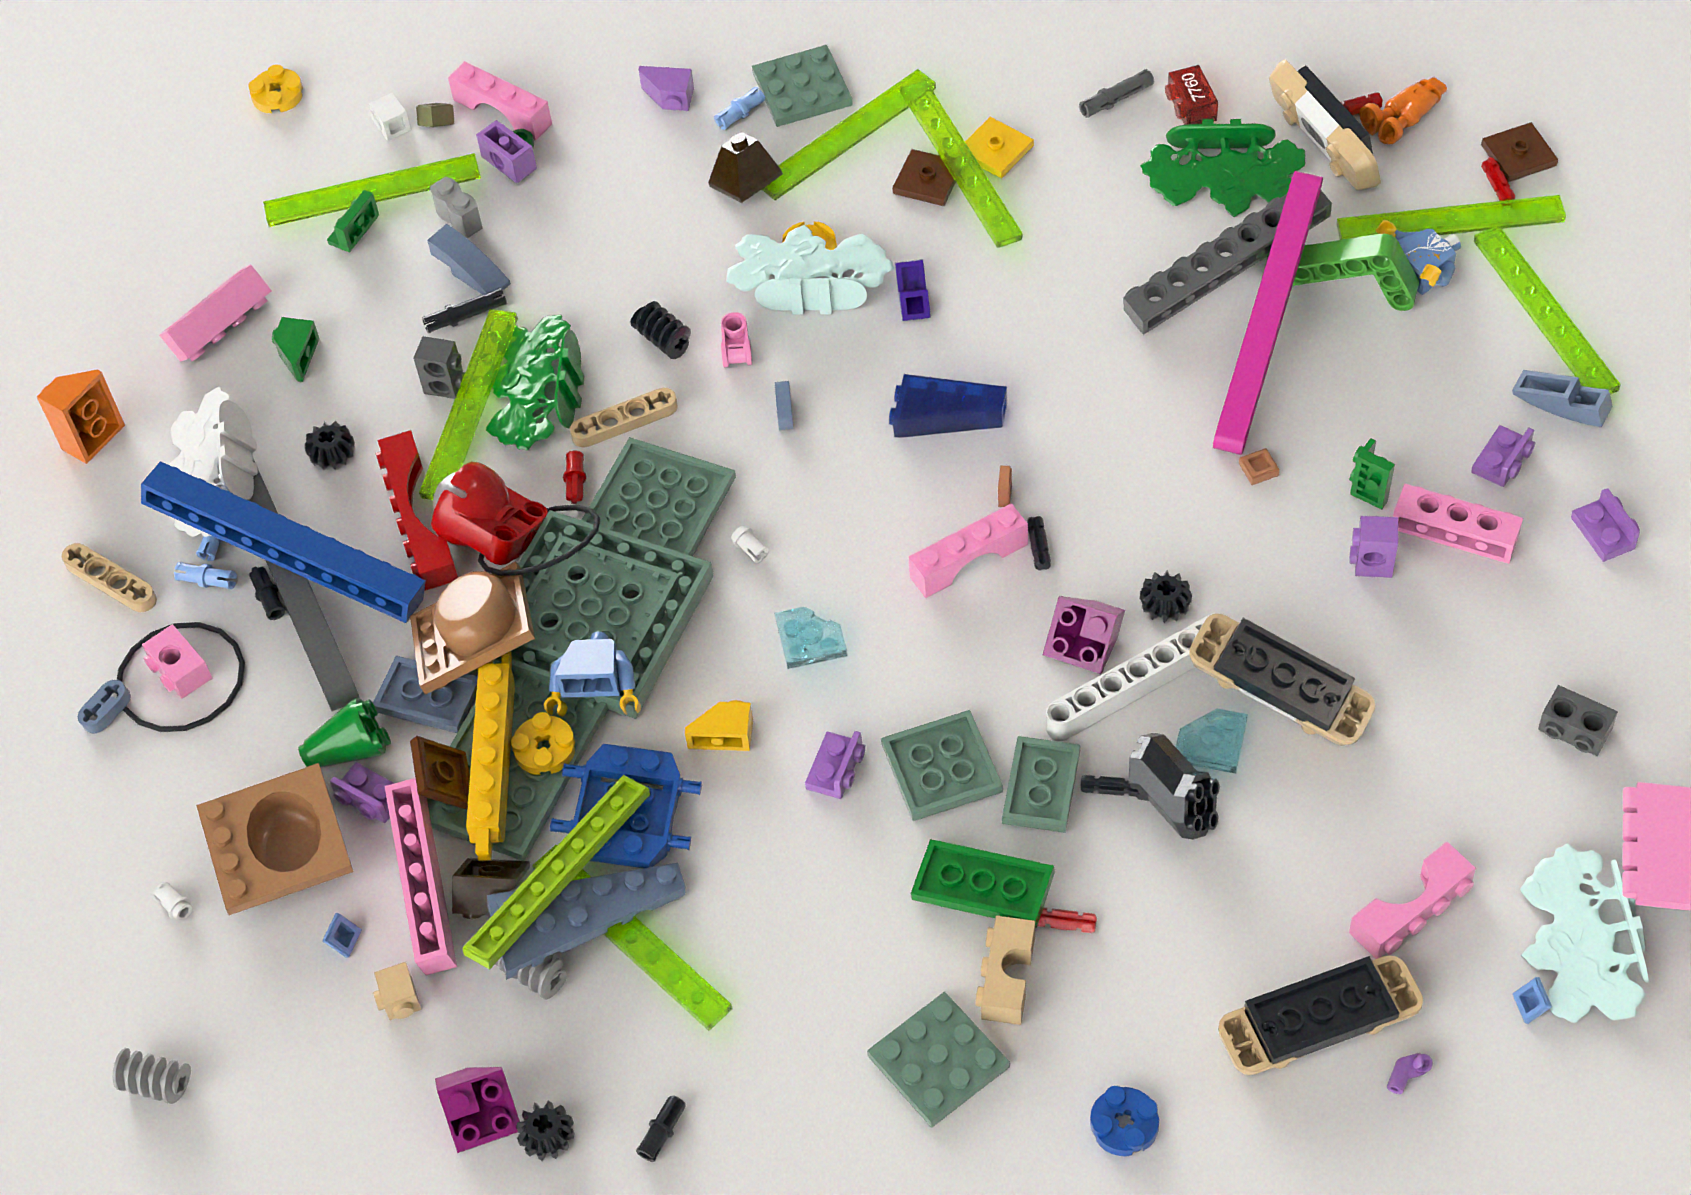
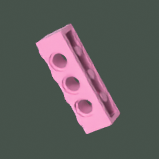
[1393,484,1523,564]

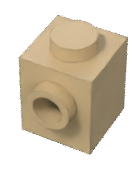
[373,962,421,1020]

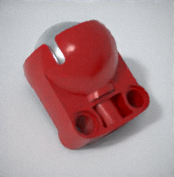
[431,461,548,565]

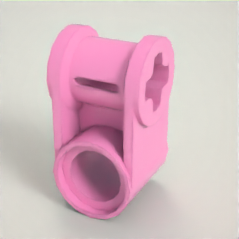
[721,312,752,368]

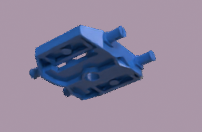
[550,744,702,868]

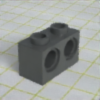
[413,336,466,399]
[1538,685,1618,756]

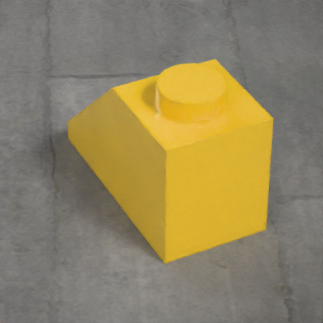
[685,700,753,751]

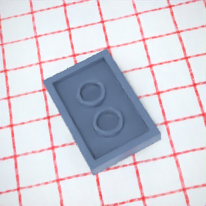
[373,656,478,733]

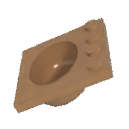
[410,561,535,694]
[196,763,354,916]

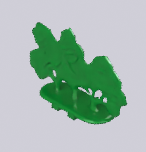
[1140,119,1305,217]
[481,314,585,450]

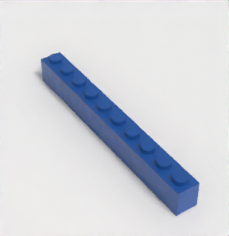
[141,461,426,623]

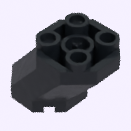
[1129,733,1220,840]

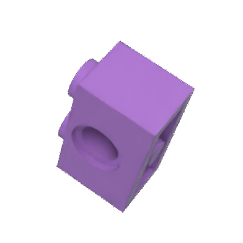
[476,120,537,183]
[1349,516,1398,578]

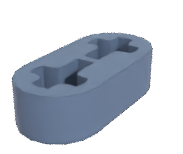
[774,381,794,431]
[77,680,131,733]

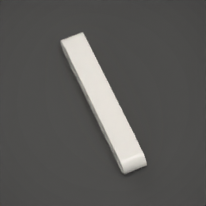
[1046,614,1212,740]

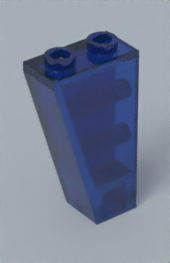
[889,374,1007,438]

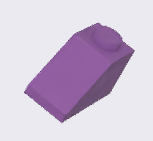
[638,66,694,111]

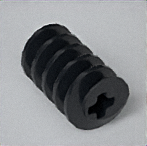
[630,301,691,359]

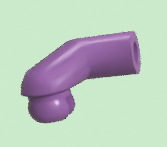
[1387,1053,1433,1094]

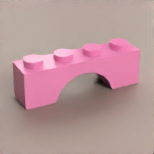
[448,61,552,140]
[908,503,1028,598]
[1349,842,1476,959]

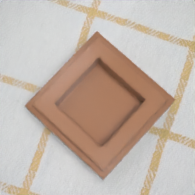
[1239,448,1279,485]
[998,465,1012,507]

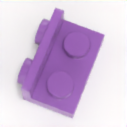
[1471,425,1536,487]
[1571,488,1640,562]
[805,731,866,799]
[329,762,395,823]

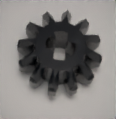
[304,421,355,470]
[1139,570,1192,624]
[516,1100,575,1161]

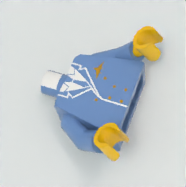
[1375,220,1461,295]
[544,632,641,717]

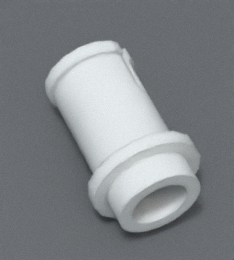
[731,526,769,563]
[153,882,192,921]

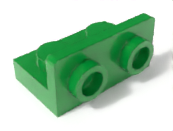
[327,190,379,253]
[1349,438,1395,510]

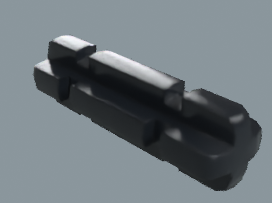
[1027,516,1051,571]
[1080,775,1139,797]

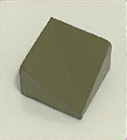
[416,103,454,127]

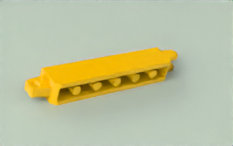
[466,651,515,861]

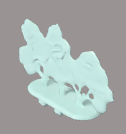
[727,225,895,315]
[1521,844,1649,1023]

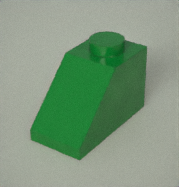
[272,317,320,382]

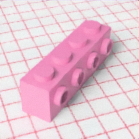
[159,264,272,362]

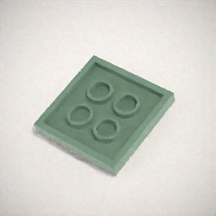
[752,45,853,127]
[881,710,1003,821]
[867,991,1010,1128]

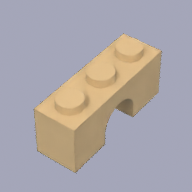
[975,916,1035,1025]

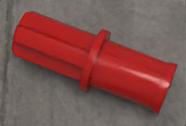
[563,450,586,504]

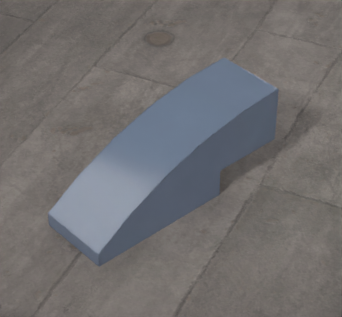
[427,224,511,295]
[1512,370,1613,427]

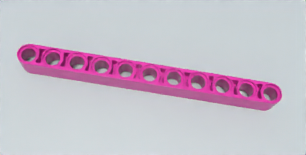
[1213,171,1323,455]

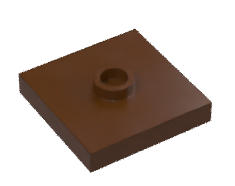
[1481,122,1558,182]
[892,149,963,206]
[410,736,470,810]

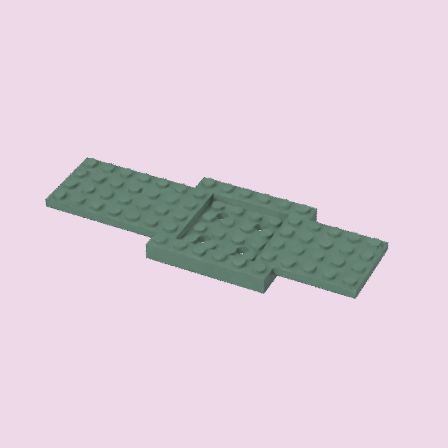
[427,437,736,861]

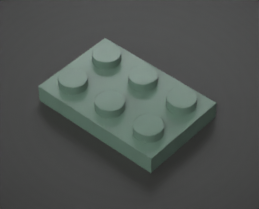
[1002,736,1080,833]

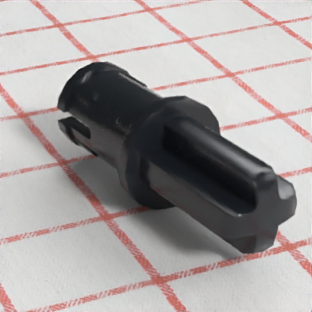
[249,566,285,620]
[636,1095,686,1162]

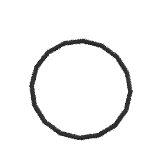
[478,505,600,576]
[117,622,245,732]

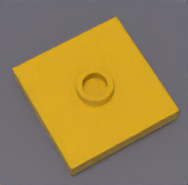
[958,117,1034,179]

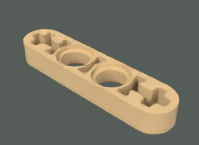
[570,388,678,447]
[61,543,157,612]

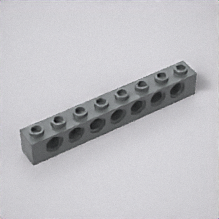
[1123,190,1332,335]

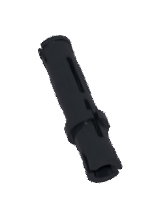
[422,288,507,334]

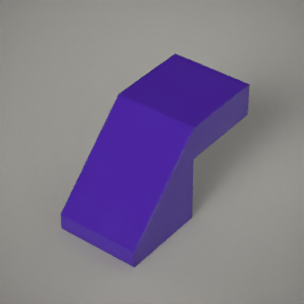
[895,259,931,321]

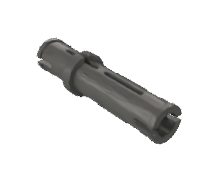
[1079,69,1154,118]

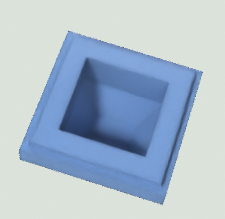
[322,913,362,958]
[1513,977,1552,1024]

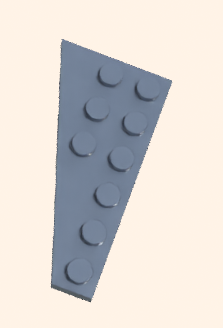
[487,863,686,980]

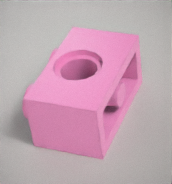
[142,624,212,699]

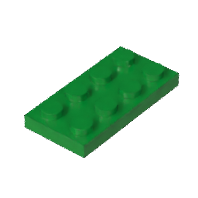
[910,839,1055,928]

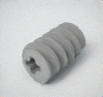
[495,954,567,1000]
[113,1048,191,1104]

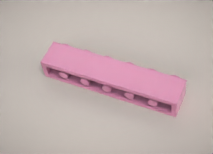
[385,778,457,975]

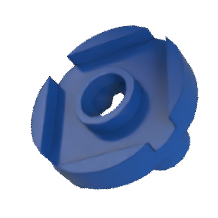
[1090,1086,1159,1156]

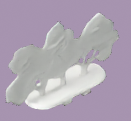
[169,387,258,537]

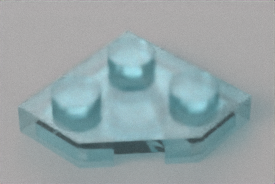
[774,607,847,669]
[1176,708,1248,774]

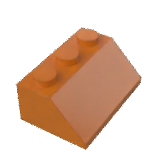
[36,369,125,464]

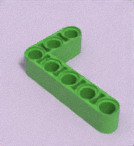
[1262,234,1419,311]

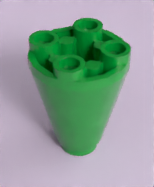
[298,697,391,768]

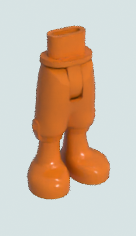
[1359,77,1447,144]

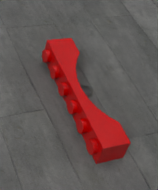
[375,430,458,591]

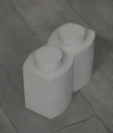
[430,176,483,238]

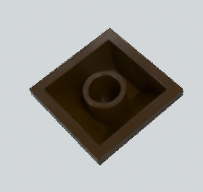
[708,132,783,203]
[452,858,530,919]

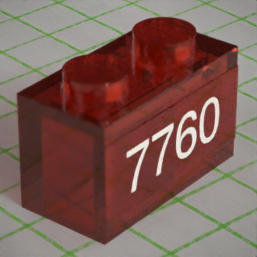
[1165,65,1218,125]

